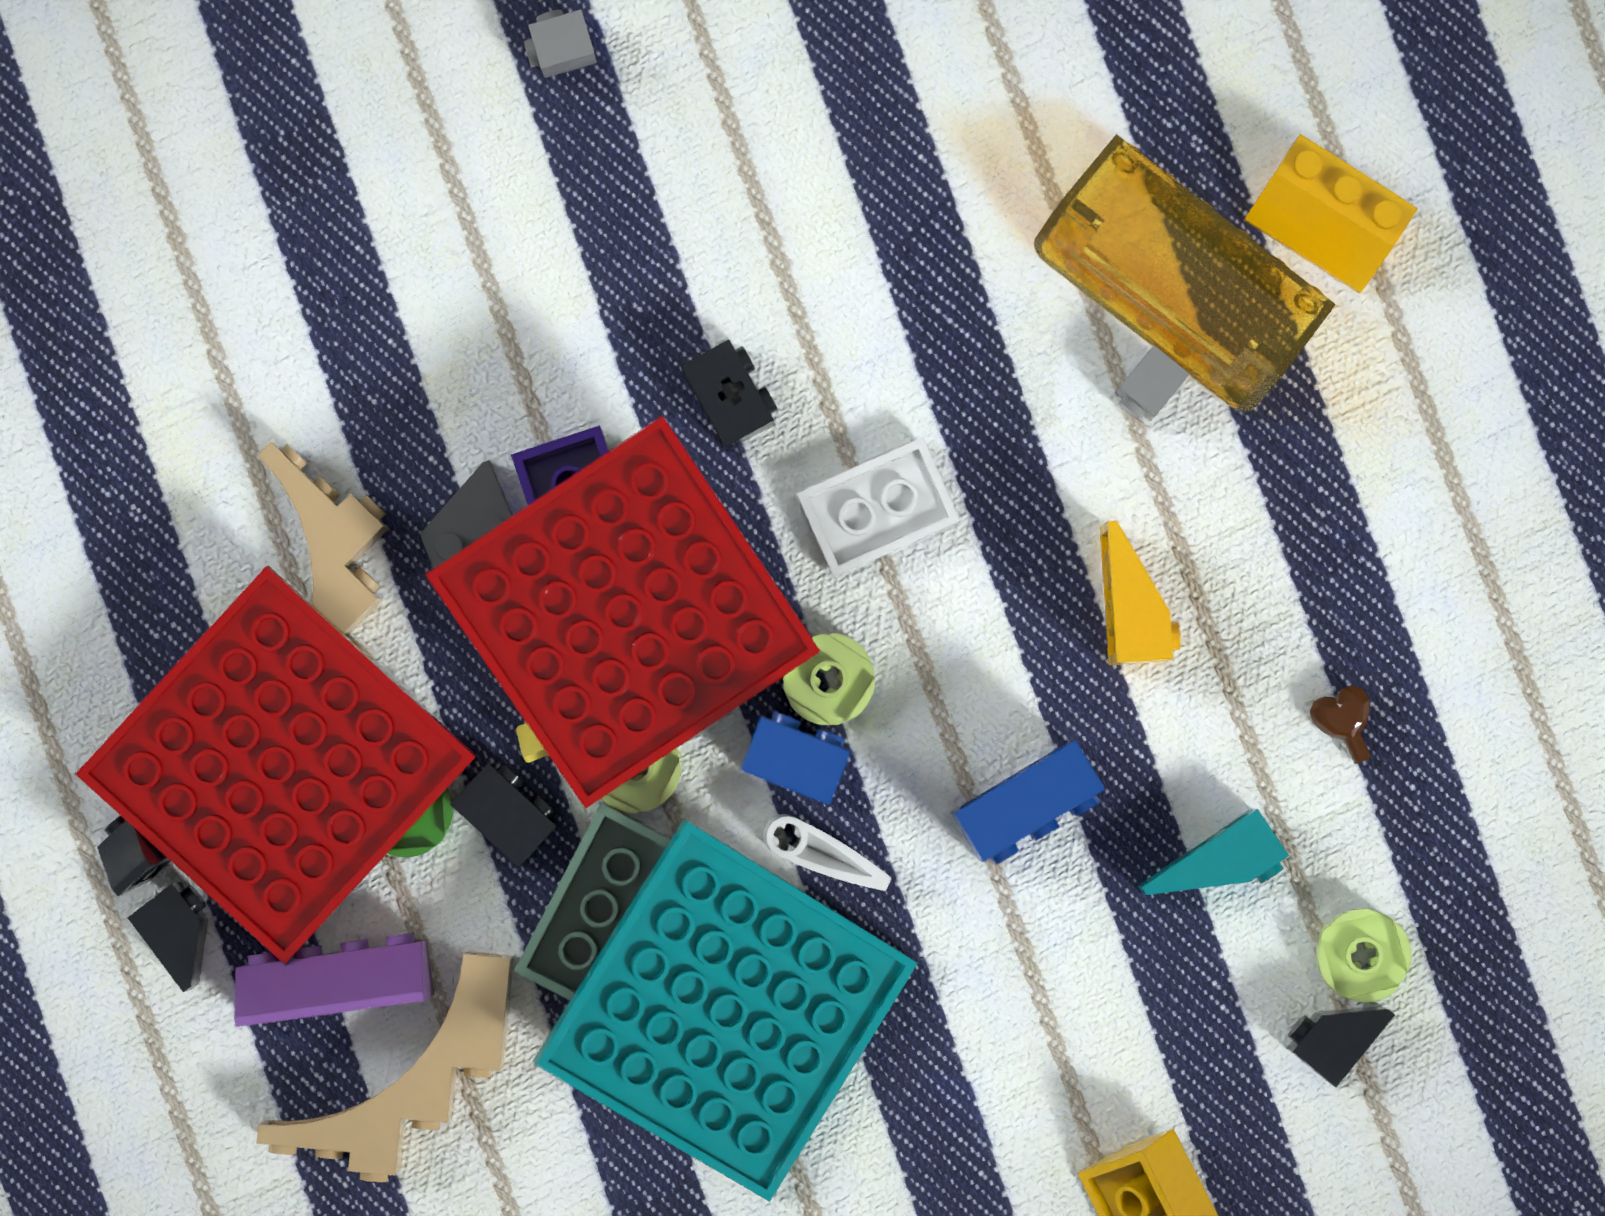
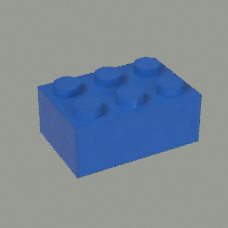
[740,712,851,805]
[950,740,1105,865]

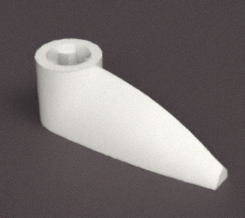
[763,814,892,891]

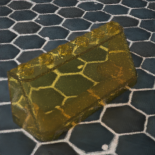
[1034,134,1336,412]

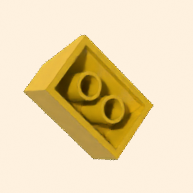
[1244,134,1418,294]
[1077,1128,1218,1216]

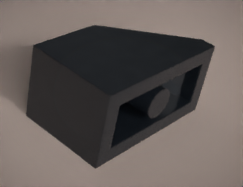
[97,815,171,896]
[127,882,208,993]
[1286,1006,1395,1087]

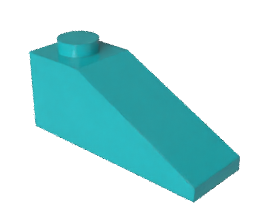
[1137,808,1289,895]

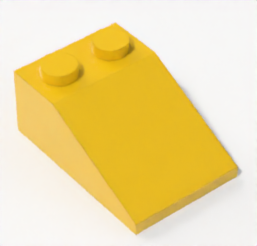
[1099,520,1181,666]

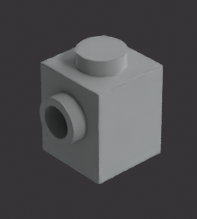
[524,9,597,78]

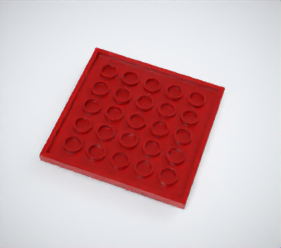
[426,415,821,809]
[75,566,477,964]

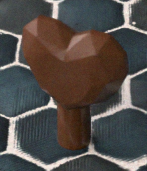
[1310,685,1371,764]

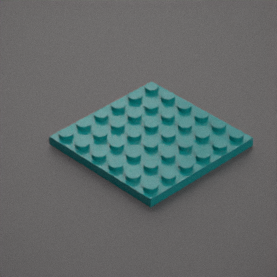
[533,819,918,1202]

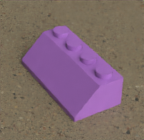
[234,932,434,1027]

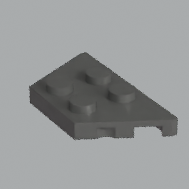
[420,460,513,621]

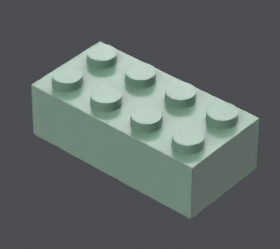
[514,803,671,1000]

